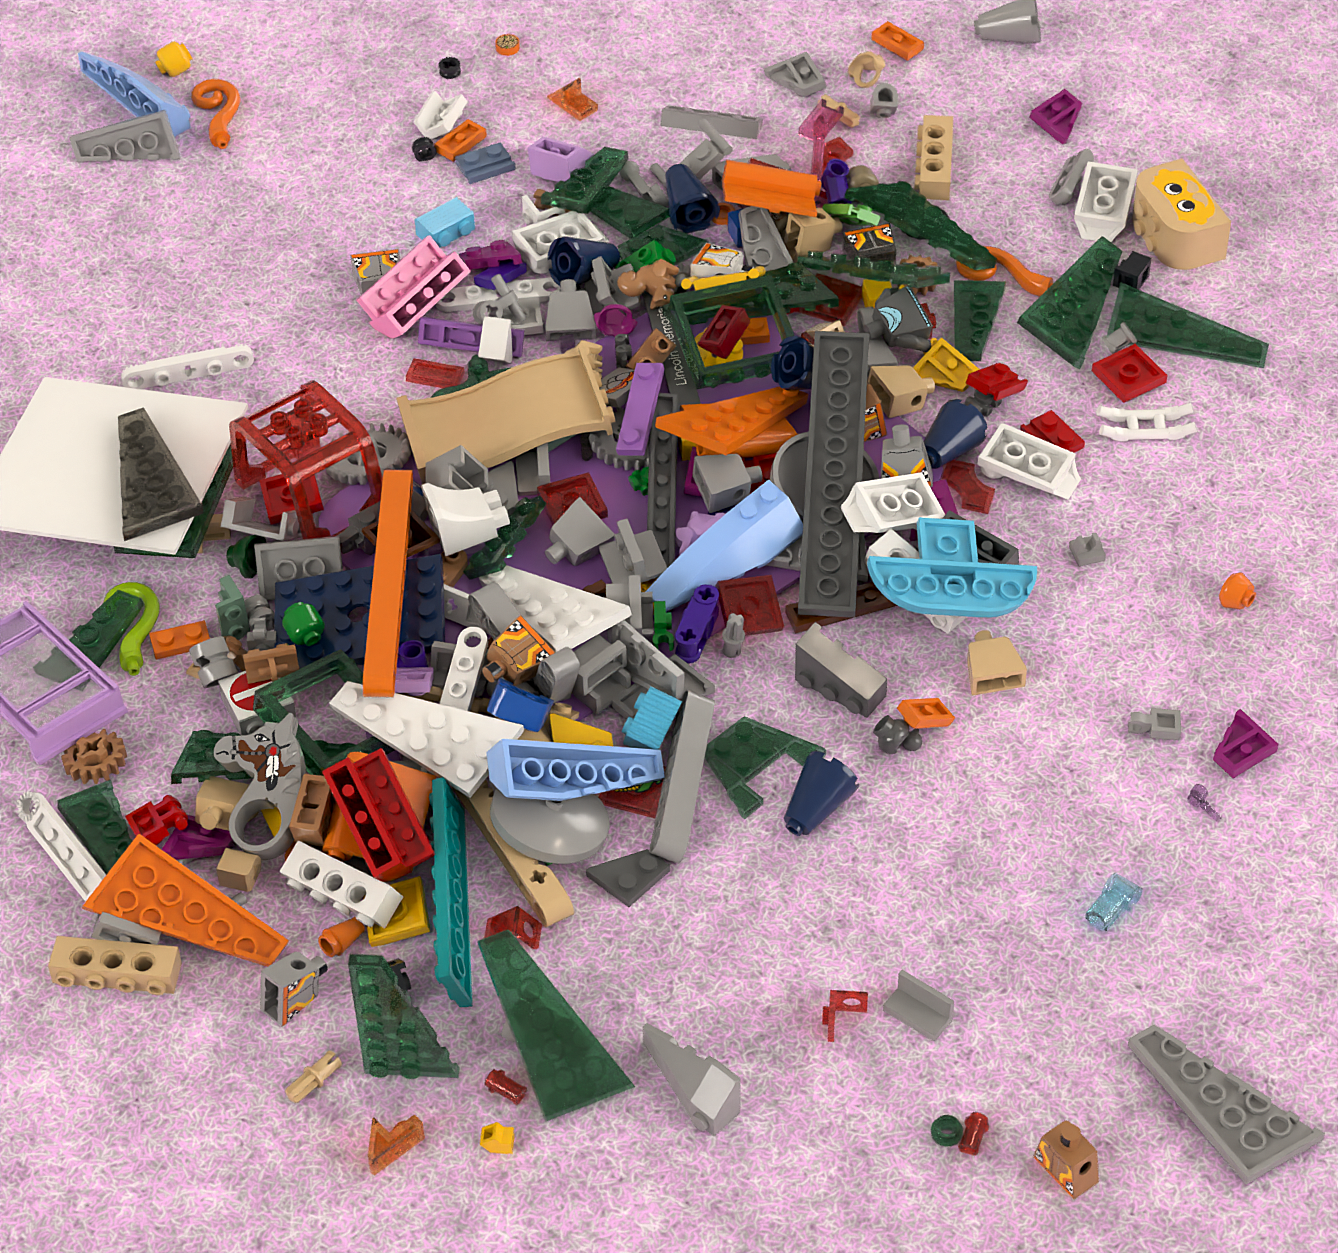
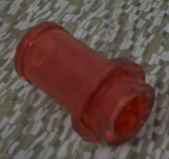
[485,1069,527,1105]
[958,1112,990,1156]

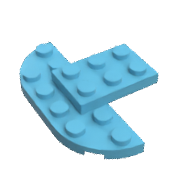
[867,517,1037,618]

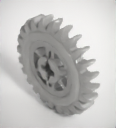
[589,406,678,470]
[323,423,411,485]

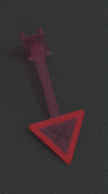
[798,99,844,208]

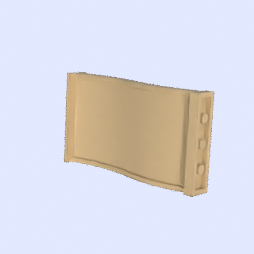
[396,345,615,484]

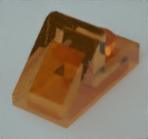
[547,77,598,121]
[368,1114,425,1176]

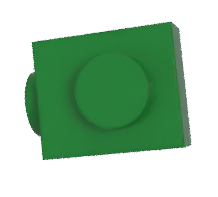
[615,240,676,273]

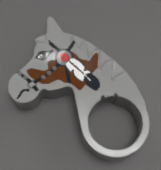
[214,713,307,860]

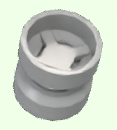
[244,595,275,631]

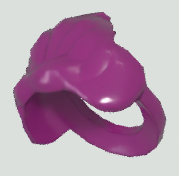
[594,304,638,337]

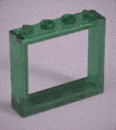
[668,275,795,390]
[253,649,395,776]

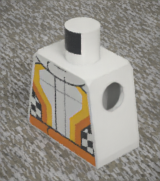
[690,243,755,291]

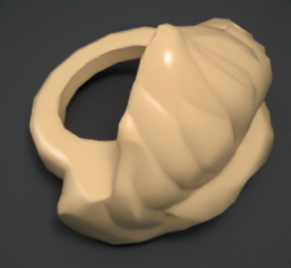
[848,51,885,88]

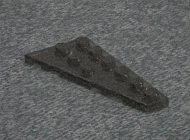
[118,407,204,541]

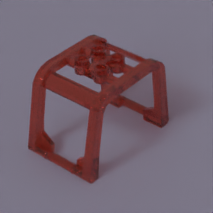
[229,380,383,539]

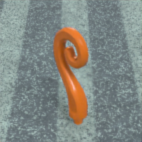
[191,79,240,149]
[956,246,1061,298]

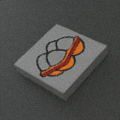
[599,367,635,408]

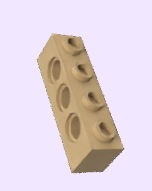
[914,115,953,200]
[48,936,182,995]

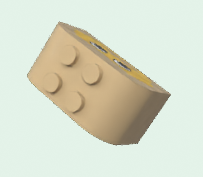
[1132,158,1231,270]

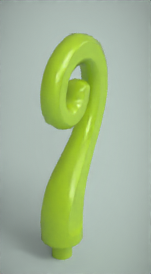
[103,582,160,676]

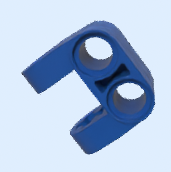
[487,678,554,732]

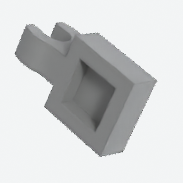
[247,618,276,651]
[1128,708,1181,740]

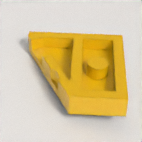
[913,337,980,392]
[549,713,613,746]

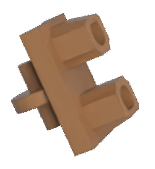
[625,328,677,370]
[243,643,300,684]

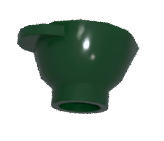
[226,534,267,578]

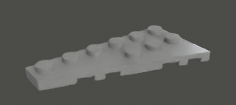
[1128,1024,1325,1184]

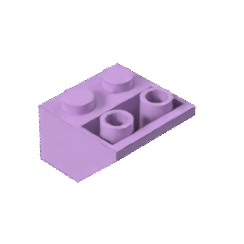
[528,137,601,186]

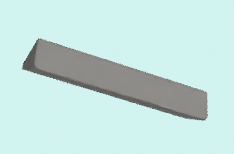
[660,105,763,139]

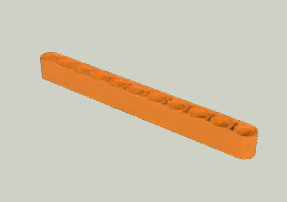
[363,470,413,697]

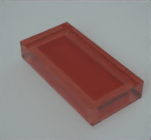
[405,358,465,391]

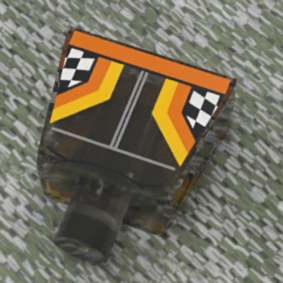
[842,223,896,277]

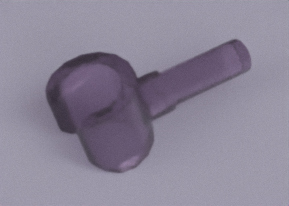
[559,334,575,354]
[1187,784,1222,822]

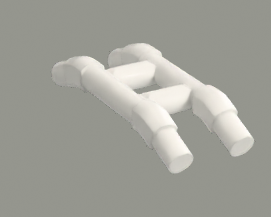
[1096,402,1198,442]

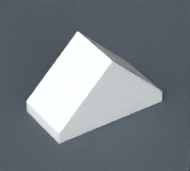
[478,316,513,363]

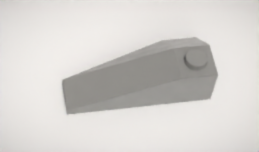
[643,1023,740,1136]

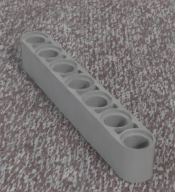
[649,690,715,864]

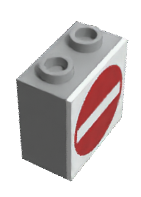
[218,671,296,736]

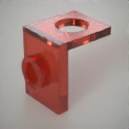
[483,906,542,949]
[822,990,868,1042]

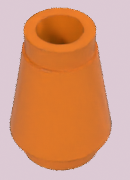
[318,917,365,957]

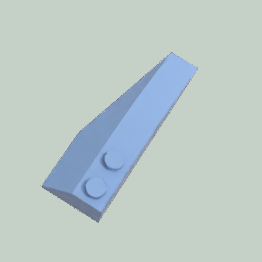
[78,51,190,137]
[645,480,803,612]
[486,739,665,801]

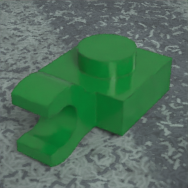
[652,601,674,651]

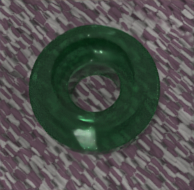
[931,1115,963,1147]

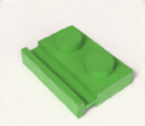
[822,204,880,226]

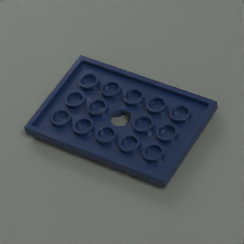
[274,554,445,678]

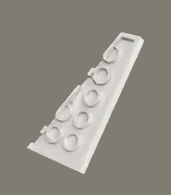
[479,564,632,652]
[329,681,525,798]

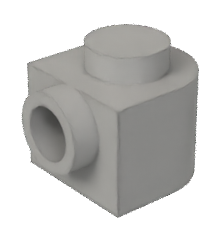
[870,83,898,118]

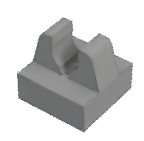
[1069,532,1106,567]

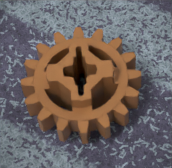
[61,729,127,784]

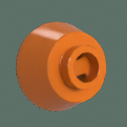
[1219,572,1256,610]

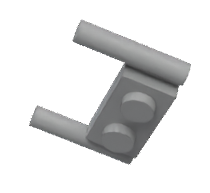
[650,119,733,187]

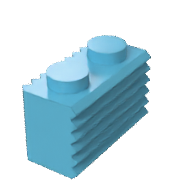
[415,197,475,247]
[621,686,682,750]

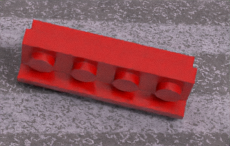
[322,748,435,882]

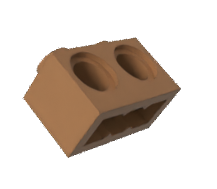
[289,774,335,847]

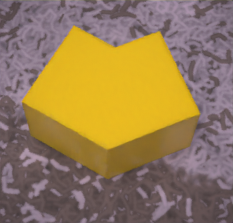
[480,1122,515,1154]

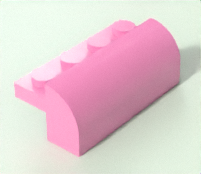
[356,235,471,338]

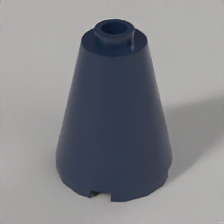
[665,164,720,234]
[548,236,620,287]
[771,336,814,390]
[923,399,987,469]
[784,751,859,836]

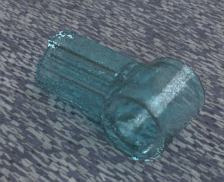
[1085,872,1143,931]

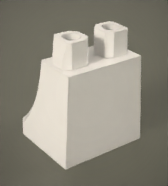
[421,483,510,556]

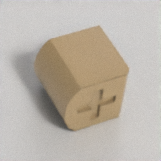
[216,848,261,892]

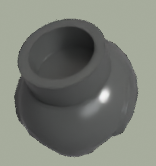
[873,715,922,754]

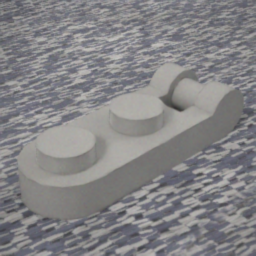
[1048,149,1094,205]

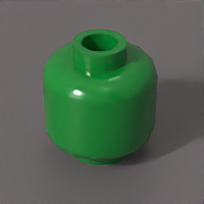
[282,602,325,646]

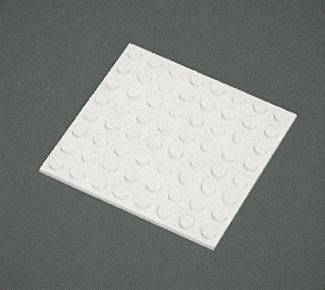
[0,377,248,555]

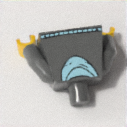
[864,285,938,355]

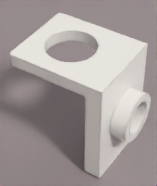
[522,195,565,225]

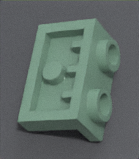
[215,575,250,640]

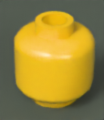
[155,41,193,77]

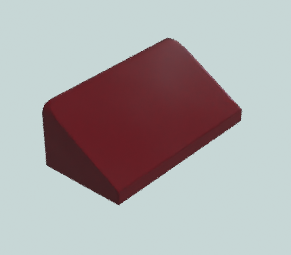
[697,305,750,359]

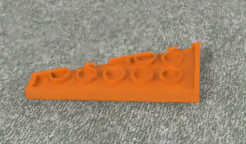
[655,386,808,456]
[82,834,289,966]

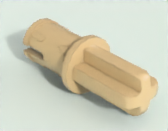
[817,94,860,128]
[285,1050,342,1103]

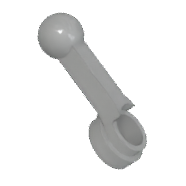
[620,161,668,209]

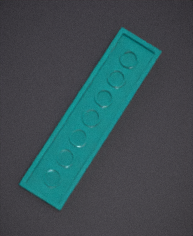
[429,777,473,1007]

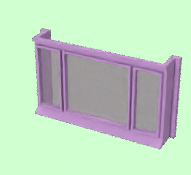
[0,601,128,766]

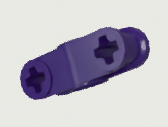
[675,584,719,664]

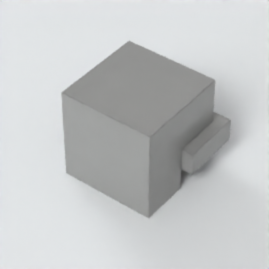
[426,445,488,490]
[606,575,654,644]
[572,634,631,714]

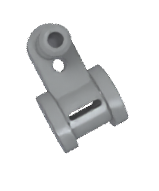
[473,274,526,324]

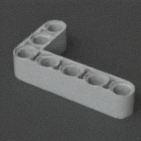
[468,582,580,704]

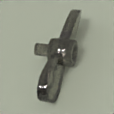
[580,432,593,461]

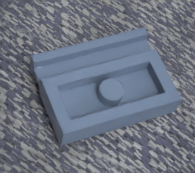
[455,142,516,184]

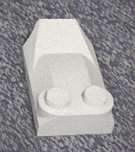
[1074,162,1138,243]
[512,209,610,274]
[977,423,1081,500]
[841,472,945,533]

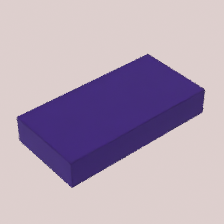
[474,259,527,290]

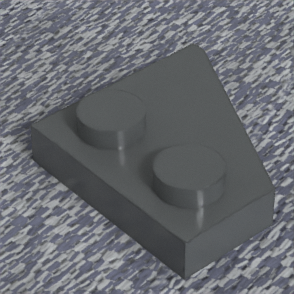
[586,849,670,907]

